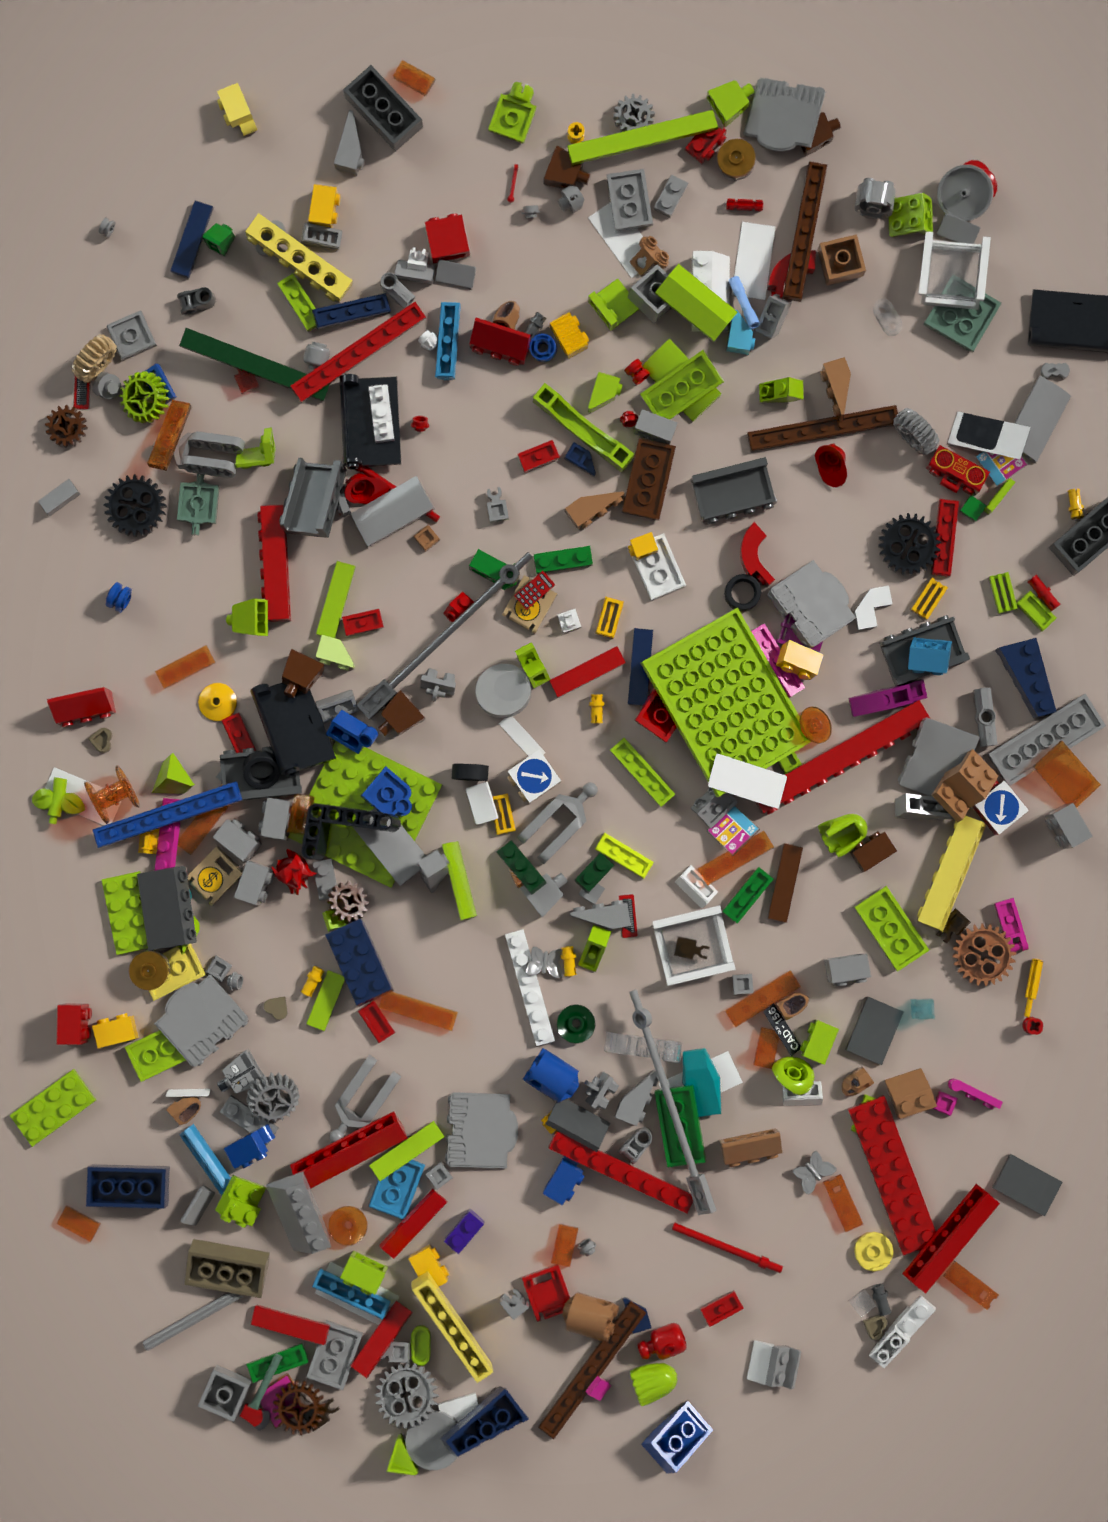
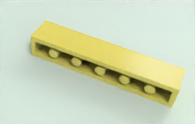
[917,815,986,932]
[411,1271,493,1383]

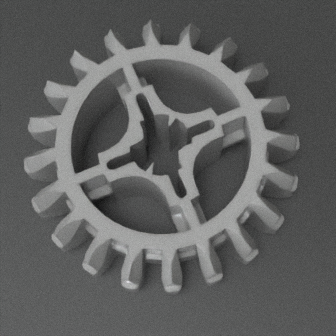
[893,408,939,455]
[246,1072,300,1123]

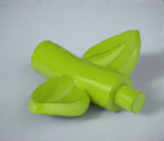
[32,777,85,824]

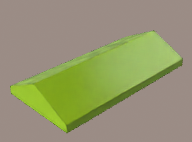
[655,264,738,342]

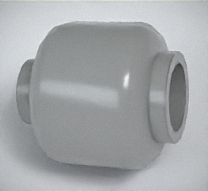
[303,341,330,370]

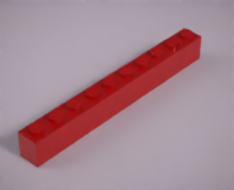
[755,700,930,815]

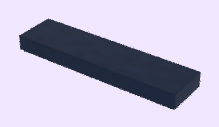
[170,200,213,278]
[312,293,391,329]
[628,628,653,706]

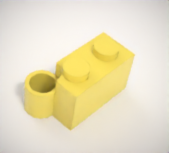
[217,83,258,136]

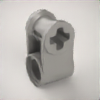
[618,1127,652,1165]

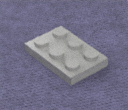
[607,169,653,232]
[307,1320,363,1390]

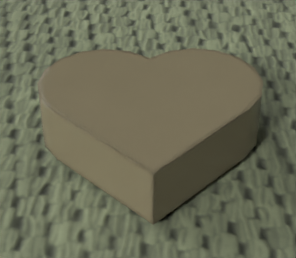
[88,728,112,753]
[264,996,288,1020]
[863,1314,888,1340]

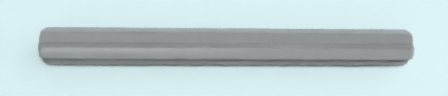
[143,1293,245,1351]

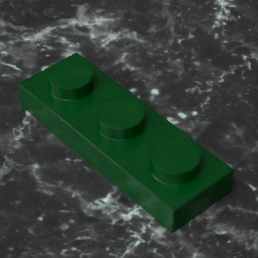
[497,840,547,895]

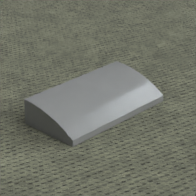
[1014,376,1071,462]
[351,476,435,547]
[353,808,426,886]

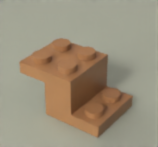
[932,749,998,822]

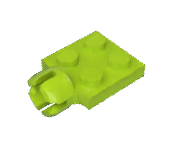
[488,82,537,144]

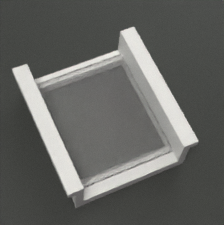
[919,231,991,310]
[652,905,736,986]

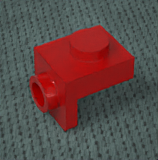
[444,591,474,622]

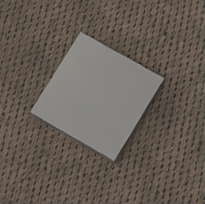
[106,310,157,361]

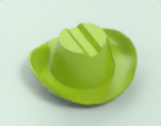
[772,1057,814,1095]

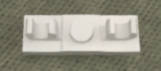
[369,385,395,443]

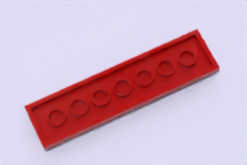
[848,1095,936,1256]

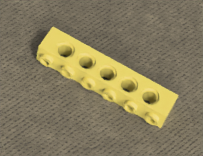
[245,213,353,302]

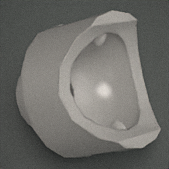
[558,186,584,213]
[92,372,121,399]

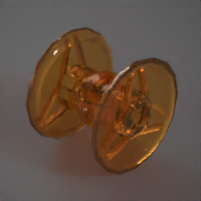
[84,765,140,824]

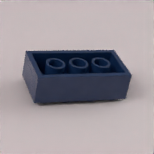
[326,918,394,1007]
[86,1164,170,1209]

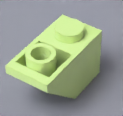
[316,635,355,671]

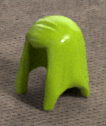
[818,814,867,857]
[630,1363,677,1406]

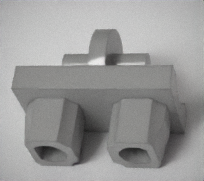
[420,668,456,701]
[585,1071,619,1109]

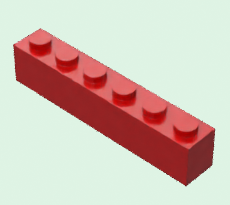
[257,505,291,622]
[290,1111,407,1189]
[902,1184,1000,1294]

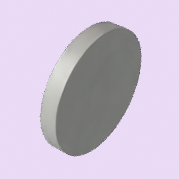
[937,165,993,221]
[475,664,532,718]
[405,1411,457,1470]

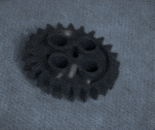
[104,474,167,537]
[878,513,941,576]

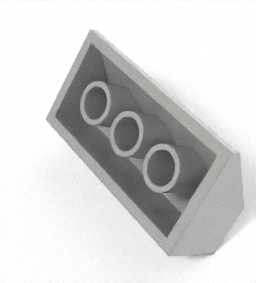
[266,1172,331,1254]

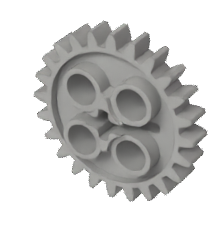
[375,1363,439,1429]

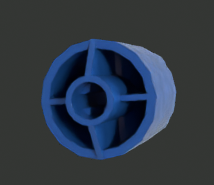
[522,1048,579,1103]

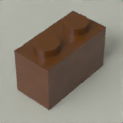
[850,831,897,872]

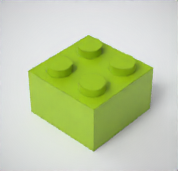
[340,1250,388,1295]

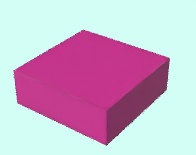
[932,1091,958,1116]
[586,1376,612,1401]

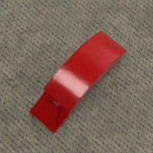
[740,522,775,587]

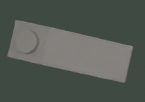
[334,110,364,175]
[895,793,954,820]
[417,850,449,894]

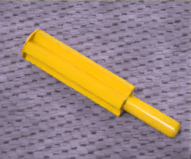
[1024,959,1043,1018]

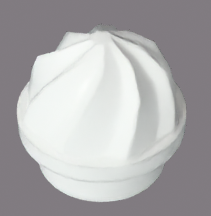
[418,330,438,350]

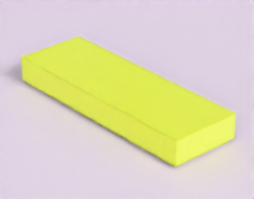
[595,833,654,879]

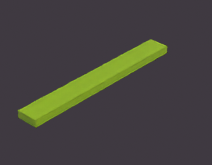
[567,110,718,166]

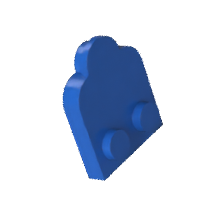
[361,766,412,816]

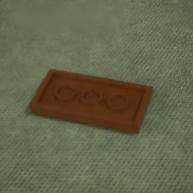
[622,438,676,521]

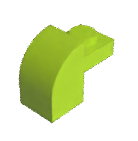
[515,642,551,688]

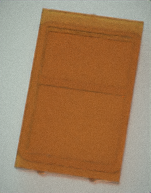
[1033,740,1101,808]

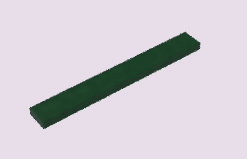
[179,328,330,402]

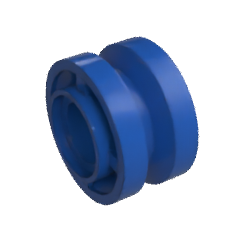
[529,333,557,362]
[106,582,132,613]

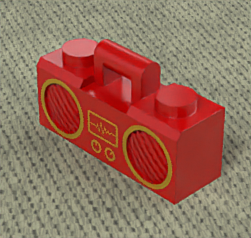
[926,445,990,495]

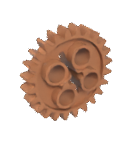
[953,923,1016,986]

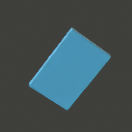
[368,1160,425,1219]

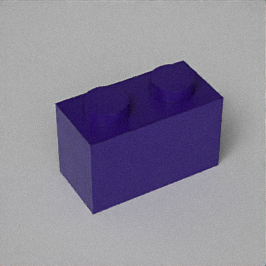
[444,1209,485,1254]

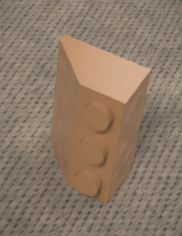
[719,1128,782,1167]

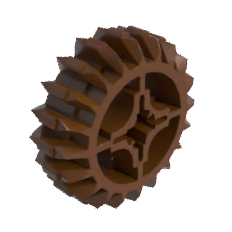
[272,1380,326,1435]

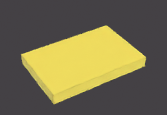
[148,944,206,1001]

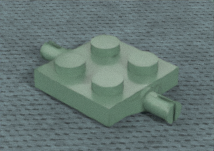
[177,474,219,536]

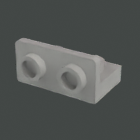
[691,787,738,828]
[765,1345,801,1389]

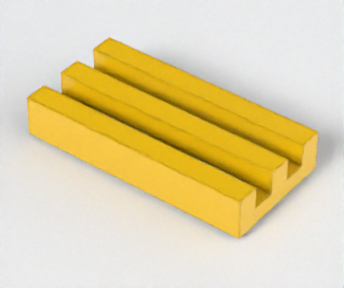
[911,578,948,620]
[595,597,624,639]
[493,793,516,835]

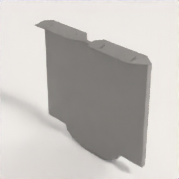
[743,78,826,152]
[767,560,856,649]
[898,717,980,797]
[154,974,249,1067]
[445,1092,518,1168]

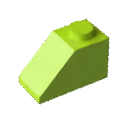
[588,372,623,413]
[578,925,611,972]

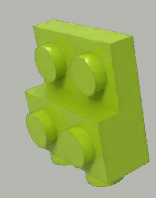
[215,1175,266,1228]

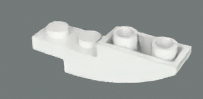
[869,1295,936,1368]

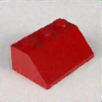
[469,317,531,366]
[47,687,116,727]

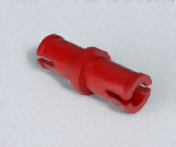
[1027,575,1061,612]

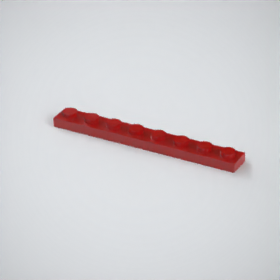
[290,302,426,403]
[548,1130,693,1214]

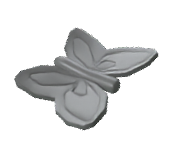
[526,947,563,978]
[793,1151,836,1194]

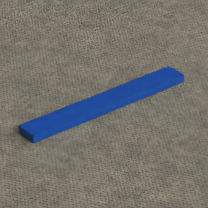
[92,782,243,848]

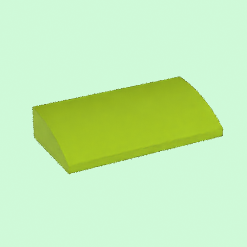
[642,338,722,422]
[442,841,477,920]

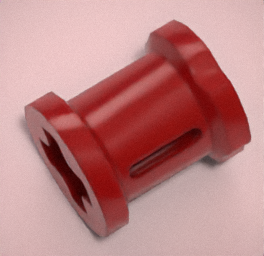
[1022,1017,1044,1035]

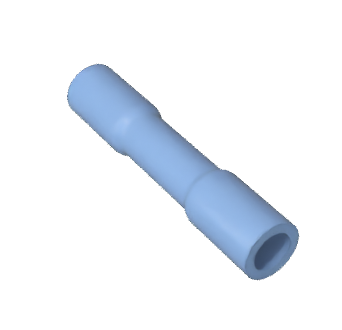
[729,276,760,329]

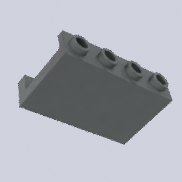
[691,457,777,524]
[279,458,347,538]
[880,615,970,686]
[219,746,302,800]
[137,866,197,951]

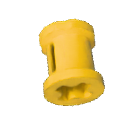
[568,122,585,144]

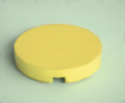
[854,1231,894,1272]

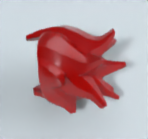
[271,849,316,895]

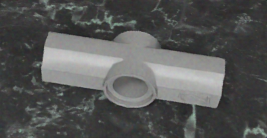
[973,688,998,747]

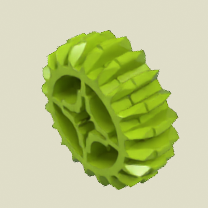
[119,371,170,423]

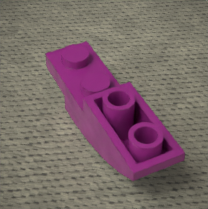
[848,679,928,717]

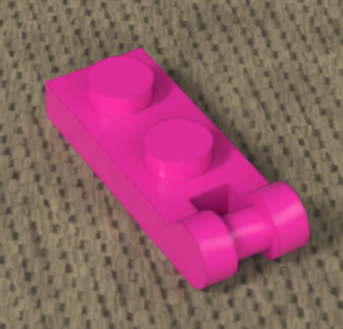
[994,898,1029,952]
[948,1078,1003,1110]

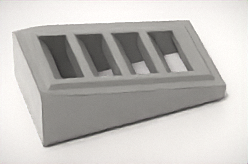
[301,222,342,250]

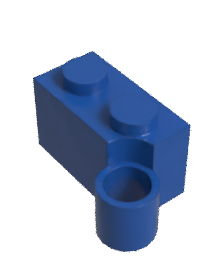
[326,710,378,754]
[224,1124,276,1169]
[543,1156,584,1206]

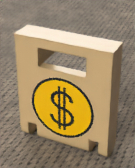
[502,575,558,634]
[187,846,243,906]

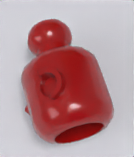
[637,1323,687,1360]

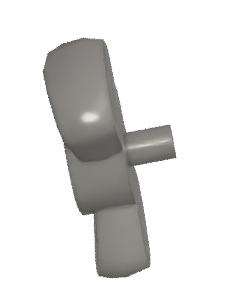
[1041,363,1070,379]

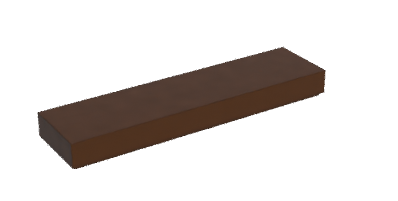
[768,843,803,923]

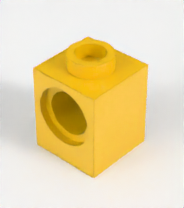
[627,532,658,560]

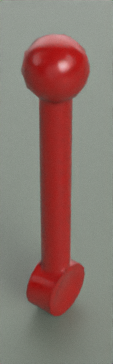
[507,164,519,203]

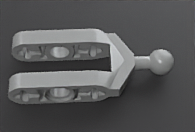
[153,432,245,478]
[517,782,598,864]
[329,1055,402,1143]

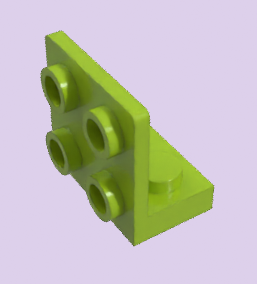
[888,193,933,237]
[588,279,639,331]
[235,427,276,469]

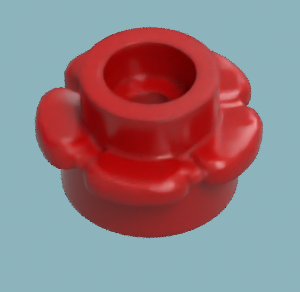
[620,411,638,427]
[411,416,430,432]

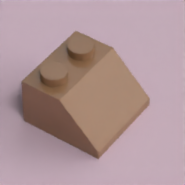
[884,1068,937,1119]

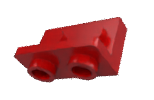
[685,127,727,164]

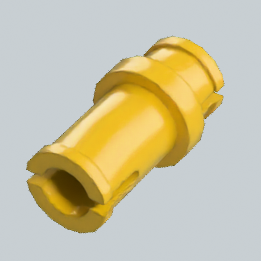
[1067,488,1084,519]
[589,694,604,723]
[561,946,577,976]
[300,966,325,997]

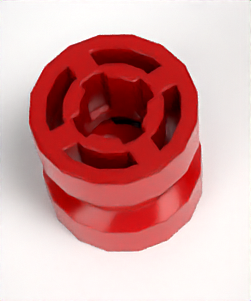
[624,359,651,386]

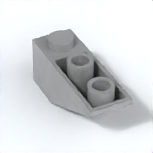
[570,900,631,929]
[615,1069,659,1126]

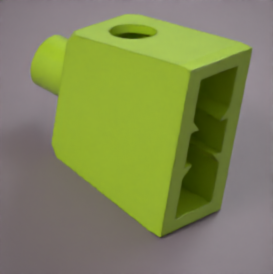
[706,80,754,127]
[226,598,268,636]

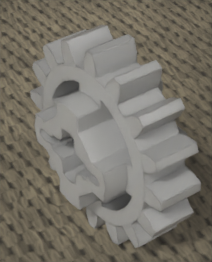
[614,94,655,132]

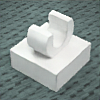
[407,247,429,271]
[557,609,581,633]

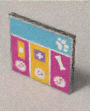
[975,451,1029,487]
[707,806,760,856]

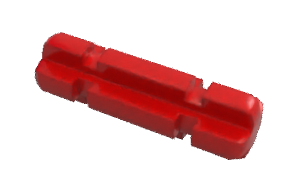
[726,199,763,211]

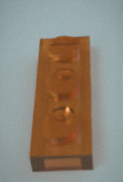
[155,645,216,689]

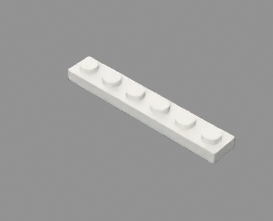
[505,929,555,1046]

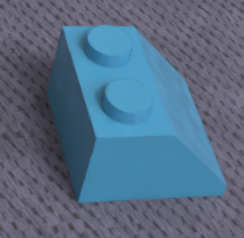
[908,637,952,675]

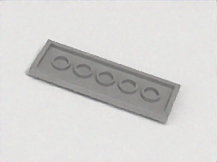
[987,694,1106,786]

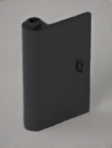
[1028,289,1108,353]
[340,374,401,470]
[250,683,336,777]

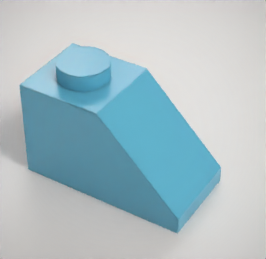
[726,310,756,355]

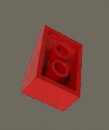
[634,688,677,743]

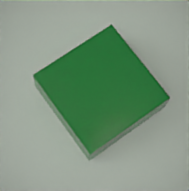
[959,495,987,522]

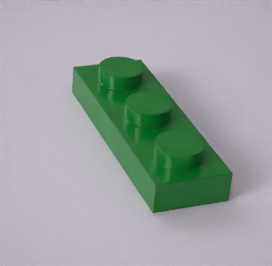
[534,546,593,574]
[722,867,773,924]
[246,1343,309,1383]

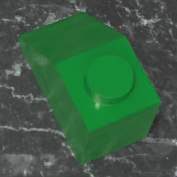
[203,223,235,257]

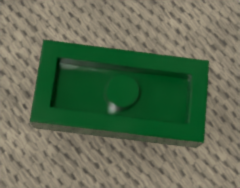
[574,852,614,893]

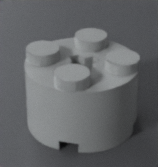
[855,178,896,219]

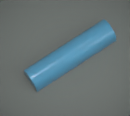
[435,302,461,381]
[180,1124,231,1196]
[312,1268,391,1320]

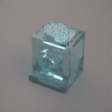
[910,998,935,1019]

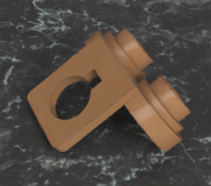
[630,236,669,276]

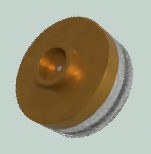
[717,139,756,180]
[129,950,170,990]

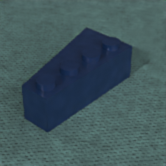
[995,638,1057,718]
[440,1386,529,1457]

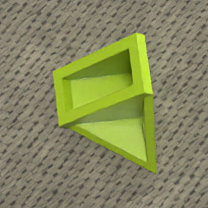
[151,753,194,794]
[387,1434,419,1475]

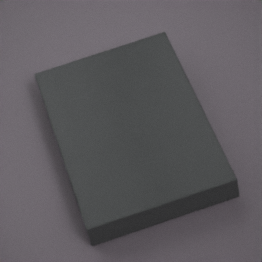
[845,996,904,1065]
[546,1099,610,1152]
[992,1154,1063,1216]

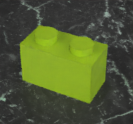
[800,1019,839,1065]

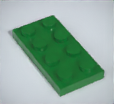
[654,1085,706,1167]

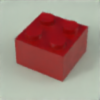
[57,1003,92,1045]

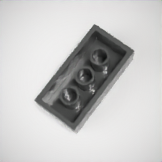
[343,65,423,152]
[1048,497,1108,576]

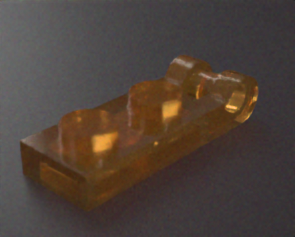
[823,1174,863,1232]
[943,1261,999,1310]

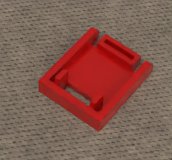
[522,1264,570,1322]

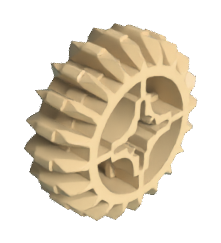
[72,334,117,383]

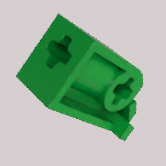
[469,549,519,590]

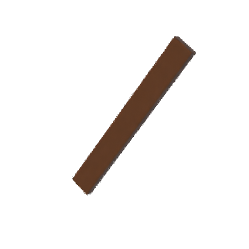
[782,161,827,302]
[747,405,898,452]
[538,1301,646,1440]

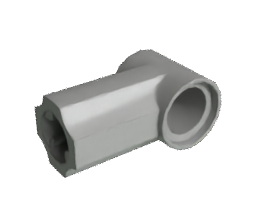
[381,272,415,309]

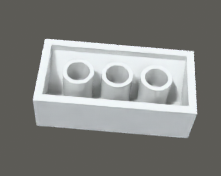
[691,251,730,332]

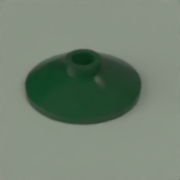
[557,1004,596,1043]

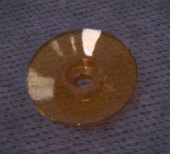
[799,707,832,744]
[328,1206,367,1246]

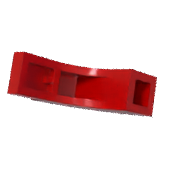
[767,250,816,299]

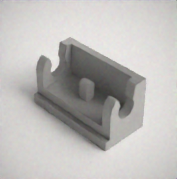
[755,294,792,339]
[633,409,678,445]
[500,1289,529,1320]

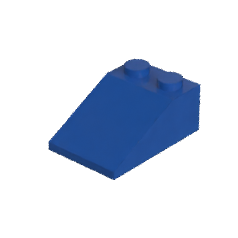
[641,1401,713,1474]

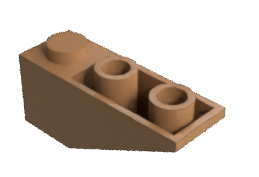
[820,357,851,422]
[565,491,625,530]

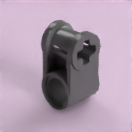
[177,287,216,315]

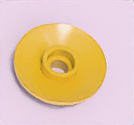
[198,683,237,721]

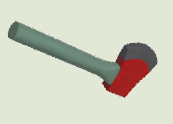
[240,1354,282,1431]

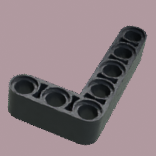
[302,803,401,860]

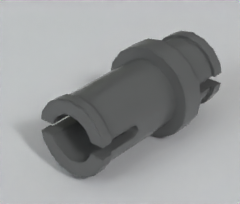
[524,312,547,340]
[871,1283,891,1316]

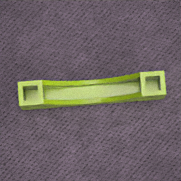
[533,383,634,473]

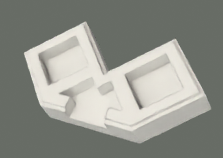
[854,586,892,630]

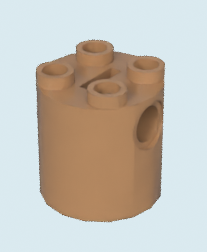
[562,1292,619,1342]

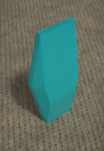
[682,1048,721,1117]

